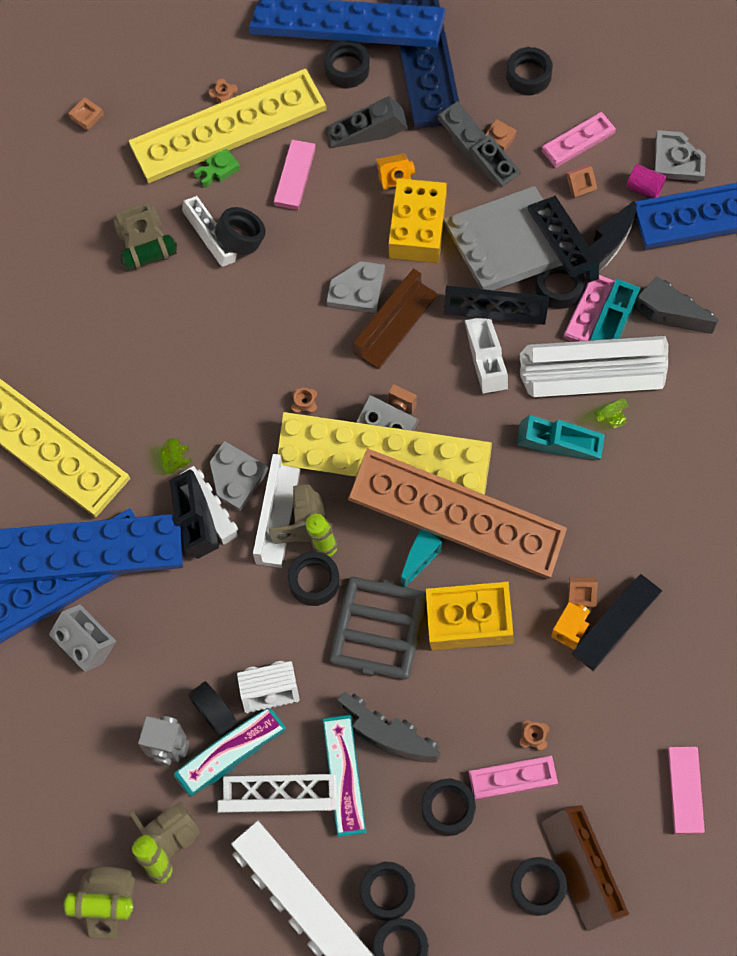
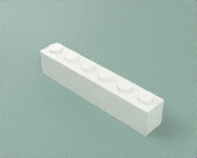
[232,821,373,956]

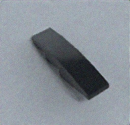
[572,574,662,672]

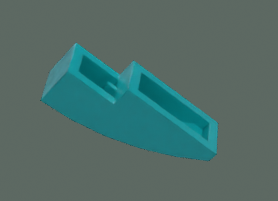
[590,278,641,341]
[517,415,605,460]

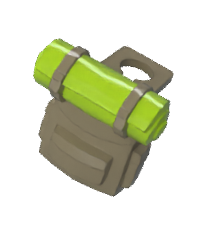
[269,484,338,557]
[129,802,200,884]
[64,866,135,939]

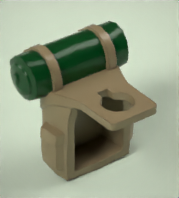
[114,202,177,271]

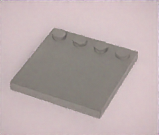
[444,186,577,290]

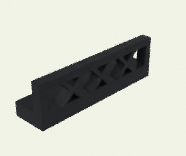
[528,195,599,282]
[444,286,549,325]

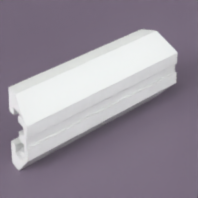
[520,336,668,397]

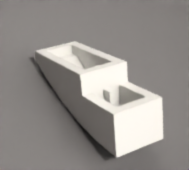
[465,318,508,394]

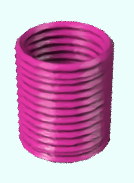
[626,164,666,199]

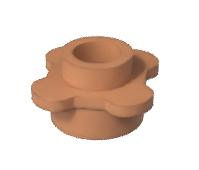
[209,79,238,103]
[291,388,318,413]
[519,720,549,751]

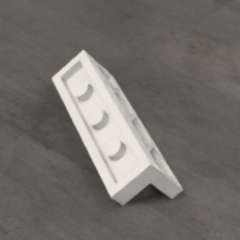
[253,454,301,568]
[218,774,337,812]

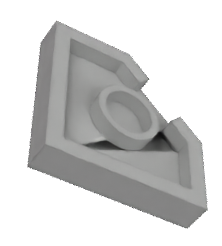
[654,130,706,182]
[327,261,385,314]
[210,441,269,512]

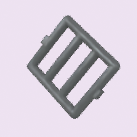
[329,577,427,680]

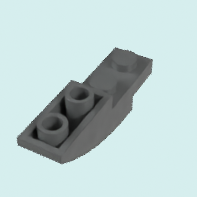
[437,101,521,188]
[338,691,440,763]

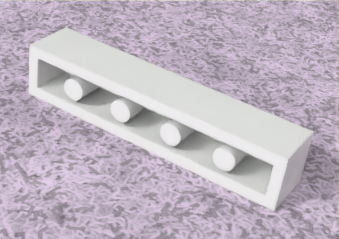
[182,196,237,267]
[180,466,238,545]

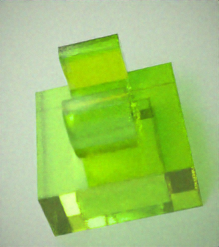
[594,397,629,429]
[159,439,191,474]

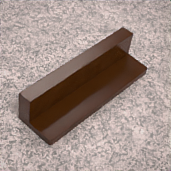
[353,268,437,369]
[541,805,629,931]

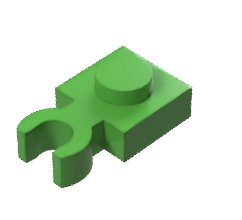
[194,149,241,188]

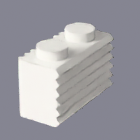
[237,661,300,713]

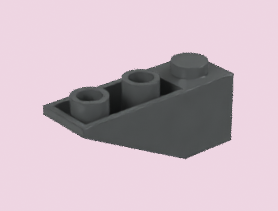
[327,96,407,148]
[634,276,719,334]

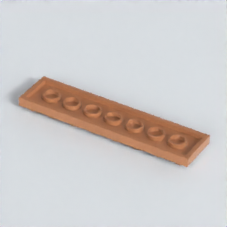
[348,448,567,579]

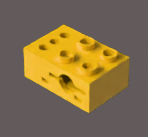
[389,178,447,263]
[426,582,514,651]

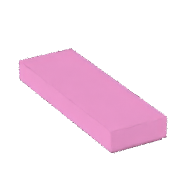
[541,112,616,168]
[274,140,316,210]
[563,275,615,342]
[668,747,705,835]
[468,756,558,801]

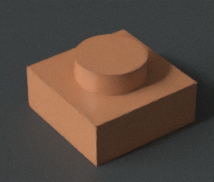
[69,97,104,131]
[485,119,517,152]
[566,164,597,197]
[389,384,417,414]
[568,577,598,607]

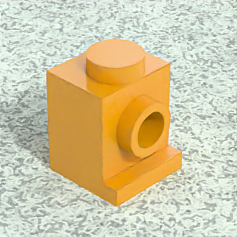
[376,153,415,190]
[551,602,590,650]

